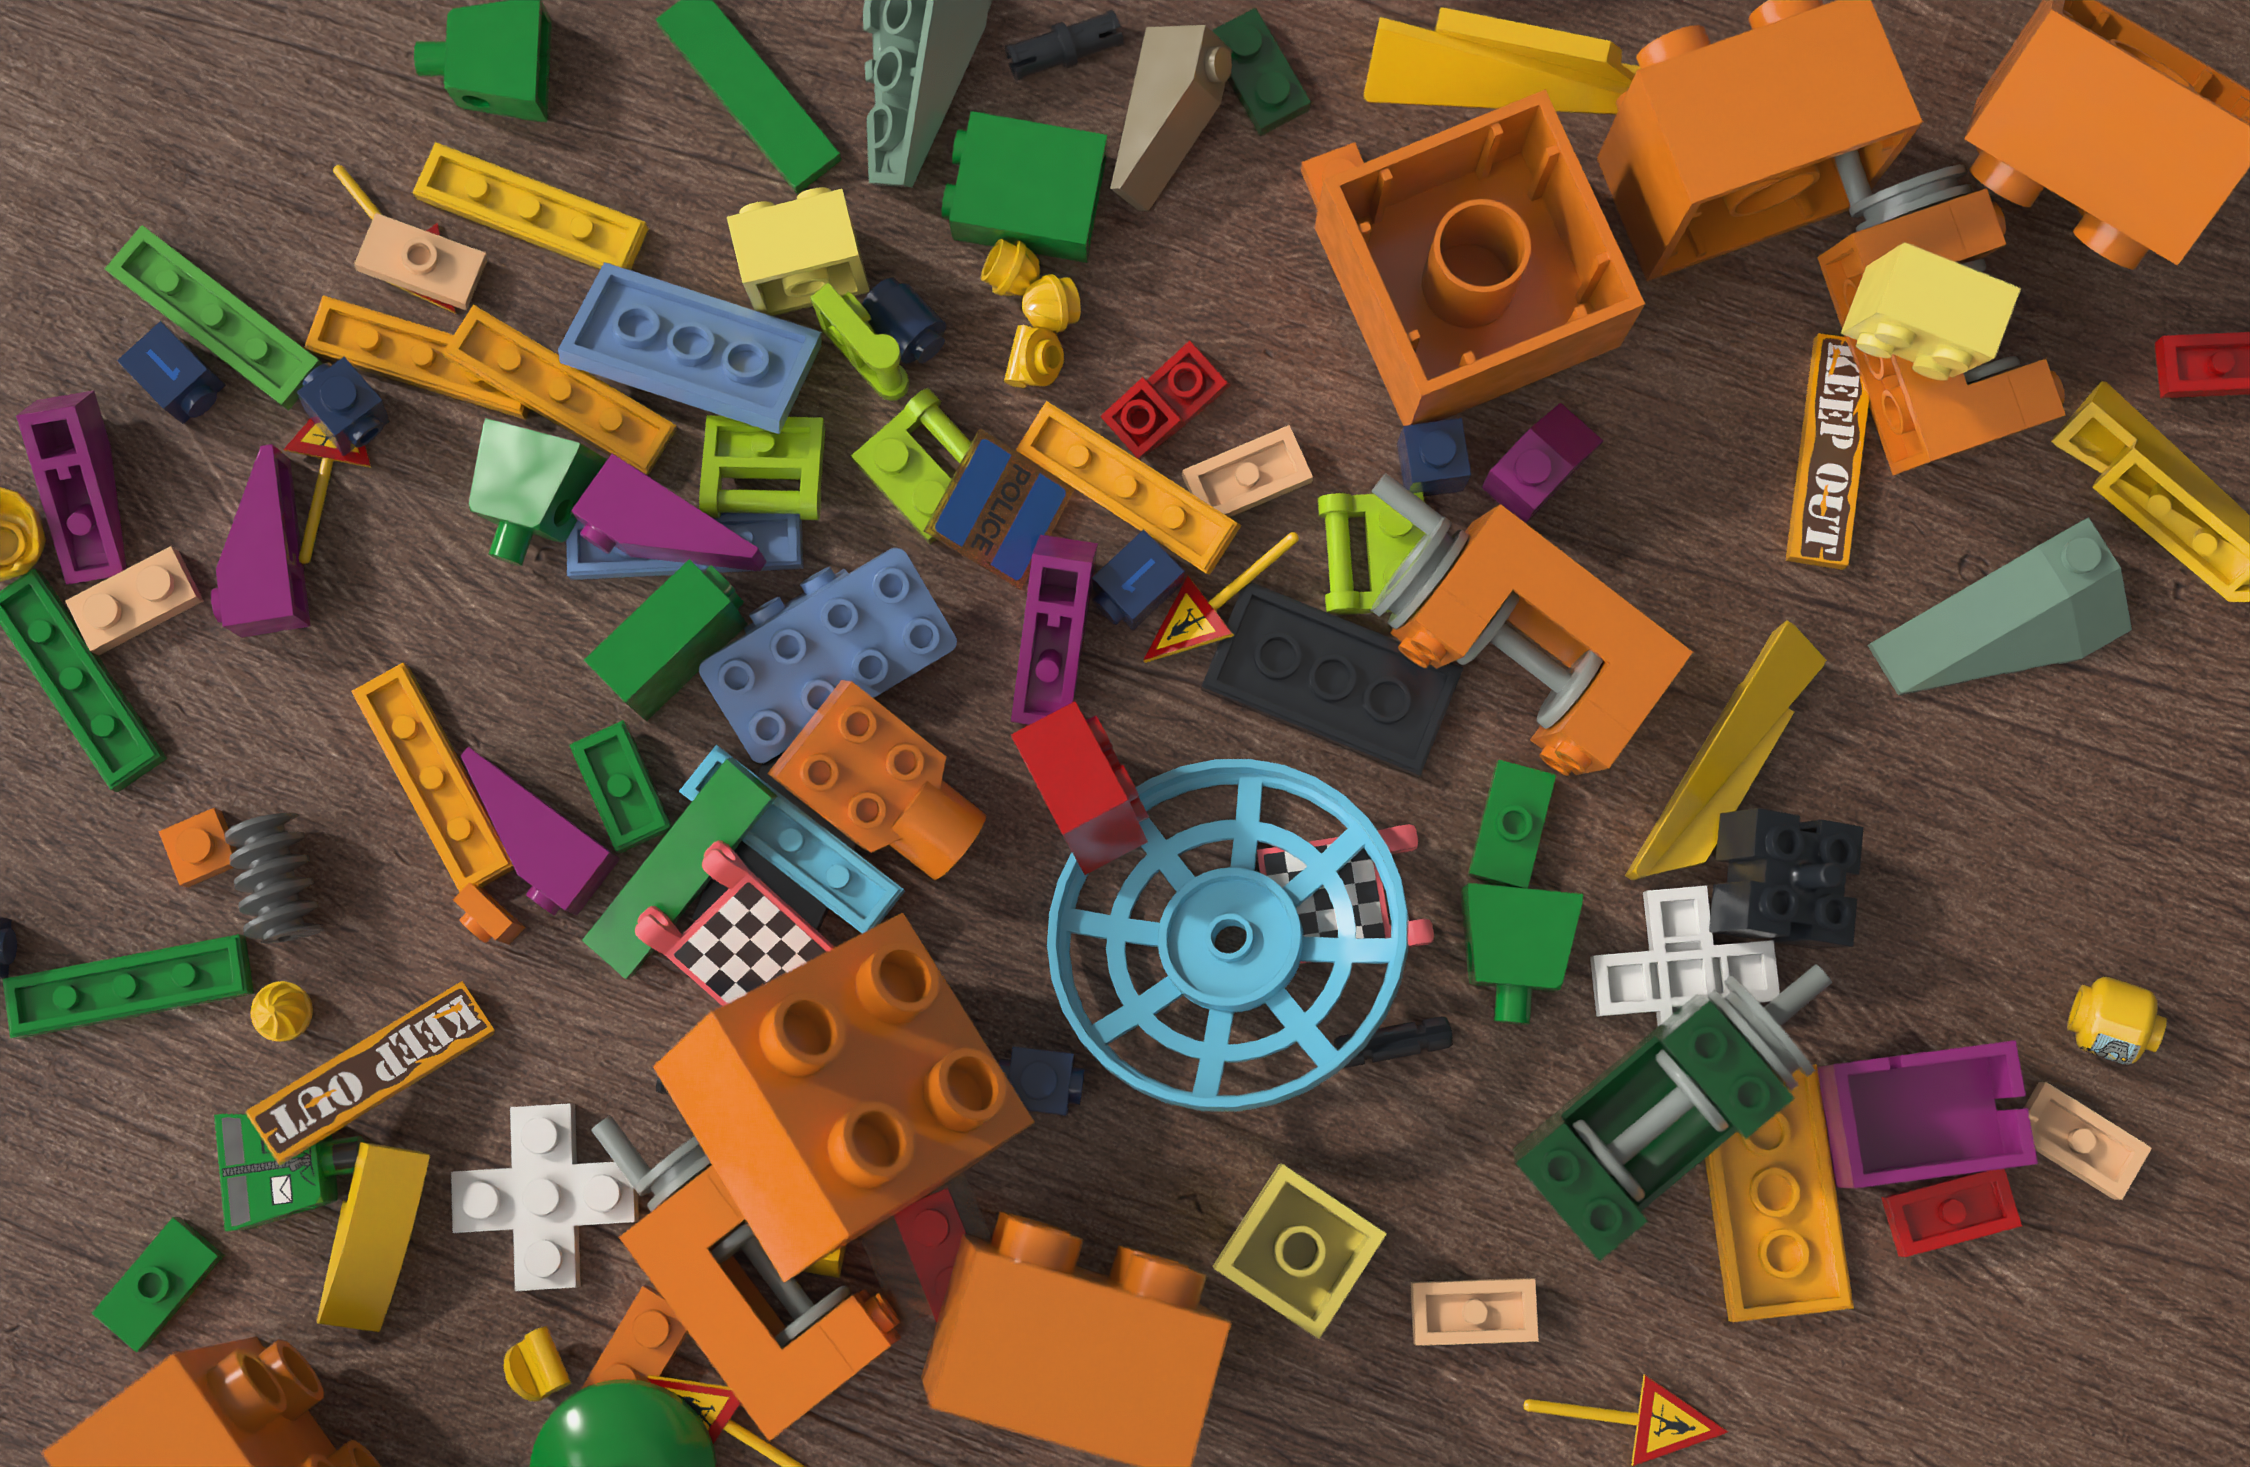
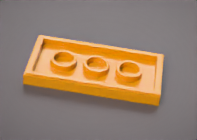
[1705,1064,1854,1322]

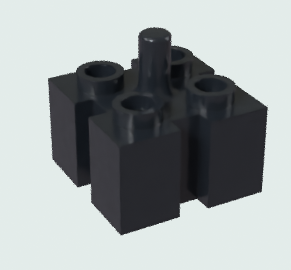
[1709,808,1864,949]

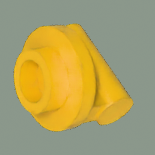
[1004,325,1064,388]
[503,1326,571,1402]

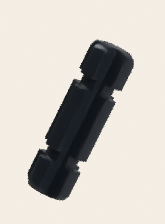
[1334,1016,1453,1068]

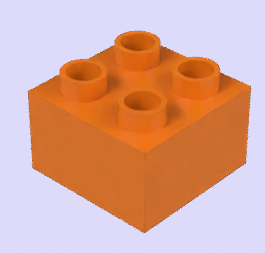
[1597,0,1923,281]
[1964,0,2250,270]
[1315,90,1645,426]
[653,913,1035,1282]
[921,1211,1230,1467]
[42,1336,382,1467]

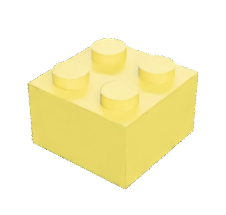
[727,187,870,316]
[1841,242,2021,380]
[1213,1164,1386,1339]

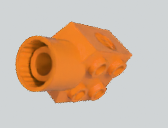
[767,680,986,880]

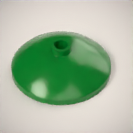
[530,1379,717,1467]

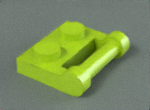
[810,283,909,401]
[851,388,1007,544]
[699,415,825,520]
[1318,492,1426,615]

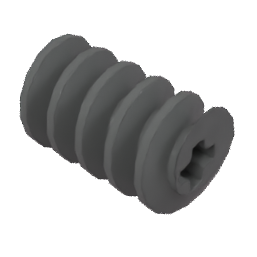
[224,813,324,944]

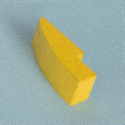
[317,1142,430,1332]

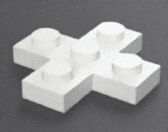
[1590,886,1780,1026]
[451,1103,639,1291]

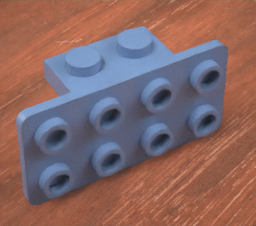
[699,548,957,763]

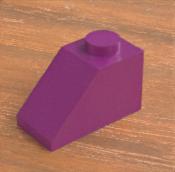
[1482,402,1603,524]

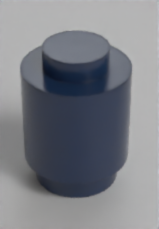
[862,277,946,364]

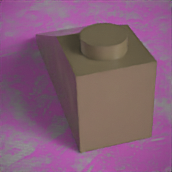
[1110,25,1232,211]

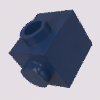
[297,357,390,456]
[999,1046,1085,1116]

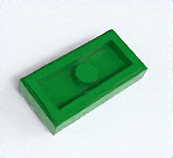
[569,720,672,854]
[1468,760,1556,889]
[91,1217,224,1353]

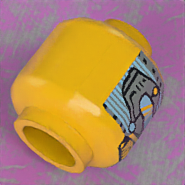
[2067,977,2167,1065]

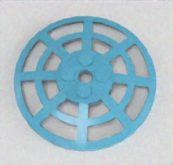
[1047,759,1409,1111]

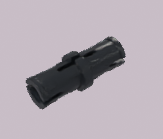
[1005,10,1124,81]

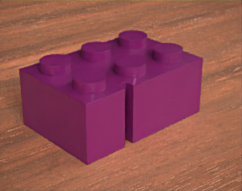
[1817,1040,2038,1188]

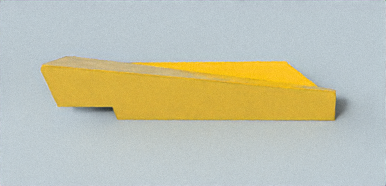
[1364,7,1640,114]
[2051,381,2250,602]
[1625,620,1827,880]

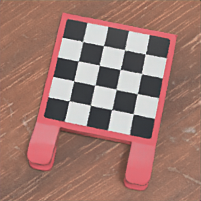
[1257,824,1434,964]
[635,840,835,1006]

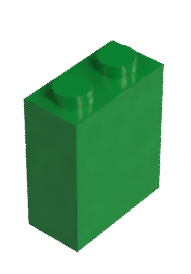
[941,111,1108,263]
[584,559,748,722]

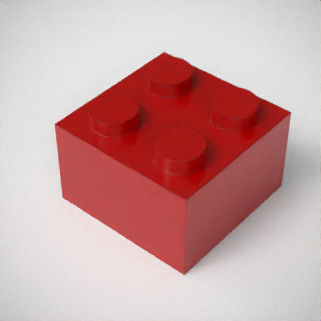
[1011,701,1149,875]

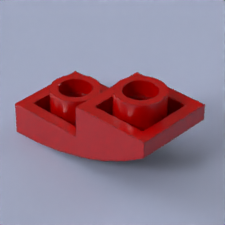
[1100,340,1231,460]

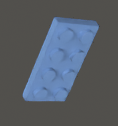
[558,262,821,434]

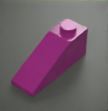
[16,390,127,585]
[211,444,311,638]
[571,453,767,571]
[1011,535,1098,725]
[461,747,620,916]

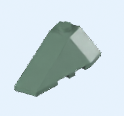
[863,0,992,187]
[1867,517,2132,696]

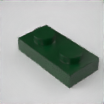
[1211,7,1311,137]

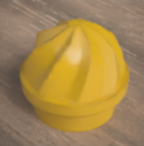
[981,239,1040,296]
[1022,274,1081,333]
[251,981,313,1042]

